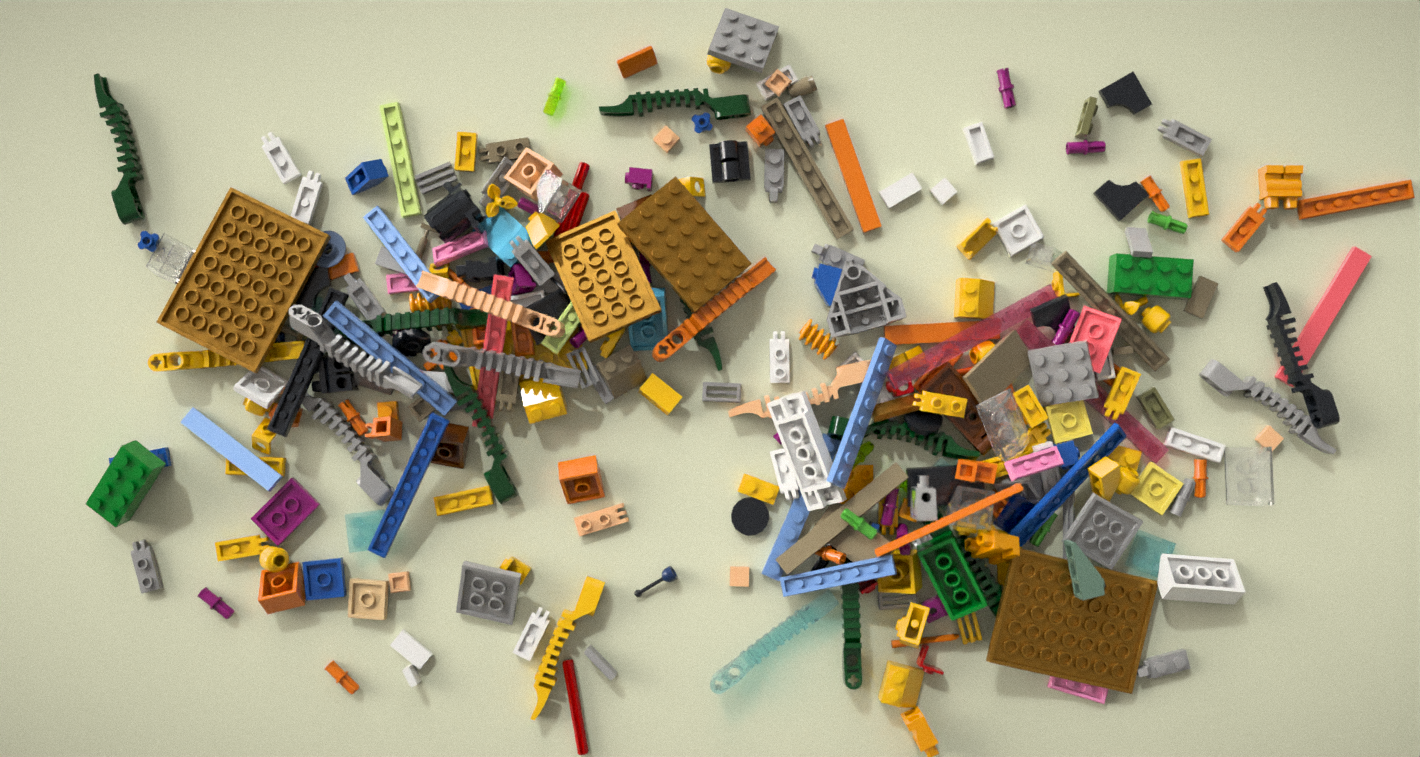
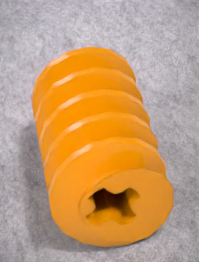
[409,293,452,313]
[798,319,840,360]

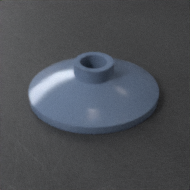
[316,231,346,268]

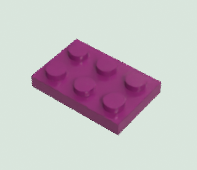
[251,477,321,546]

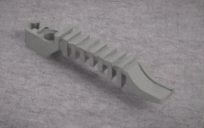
[289,305,423,399]
[423,342,581,388]
[1199,359,1336,454]
[302,393,395,506]

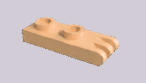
[574,503,629,536]

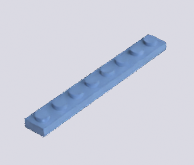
[323,301,458,416]
[827,337,897,489]
[761,433,841,581]

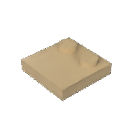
[348,578,389,620]

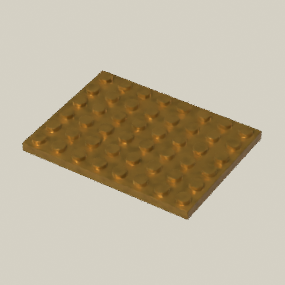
[156,187,331,374]
[986,548,1158,694]

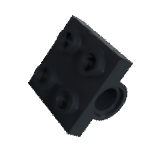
[709,140,751,184]

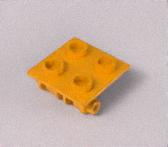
[840,465,873,504]

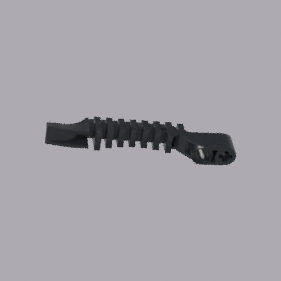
[1263,282,1340,429]

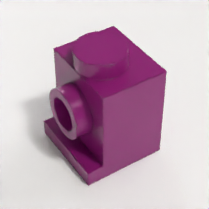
[625,167,653,191]
[508,263,536,294]
[919,594,948,624]

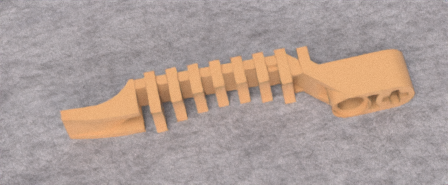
[416,270,566,338]
[728,360,871,418]

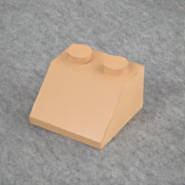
[504,147,563,204]

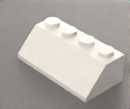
[1157,554,1245,604]

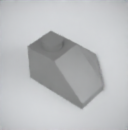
[993,473,1044,505]

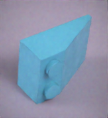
[472,206,535,268]
[628,287,668,351]

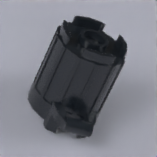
[424,182,487,244]

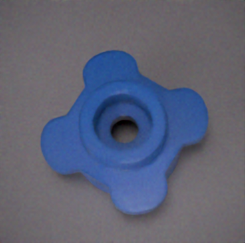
[692,112,713,133]
[138,231,159,252]

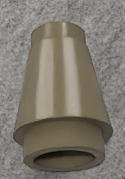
[788,76,817,98]

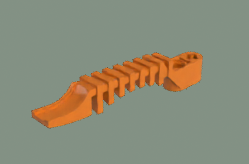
[652,257,776,362]

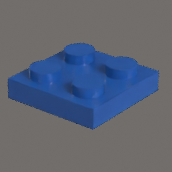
[302,557,347,601]

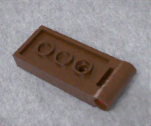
[918,362,1011,456]

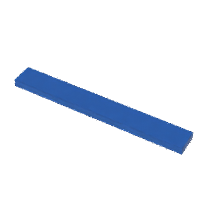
[367,412,450,558]
[1009,423,1127,547]

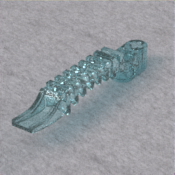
[710,589,839,694]

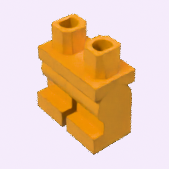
[1258,165,1303,210]
[965,530,1020,565]
[900,706,939,757]

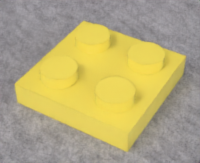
[1044,400,1093,444]
[1130,462,1183,515]

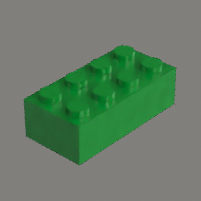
[1107,253,1194,300]
[86,440,166,528]
[917,530,988,621]

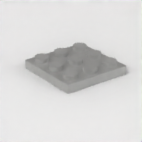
[707,8,779,73]
[1028,340,1099,406]
[1062,493,1143,570]
[456,561,521,625]

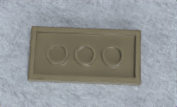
[963,330,1030,408]
[813,502,894,562]

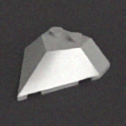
[827,254,907,338]

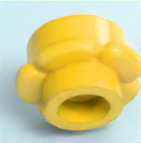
[446,329,463,346]

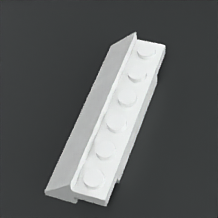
[767,391,847,511]

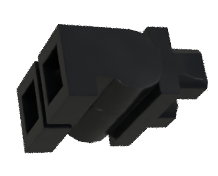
[456,256,505,283]
[311,357,359,393]

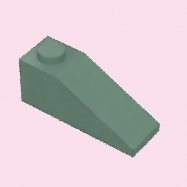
[1063,539,1105,600]

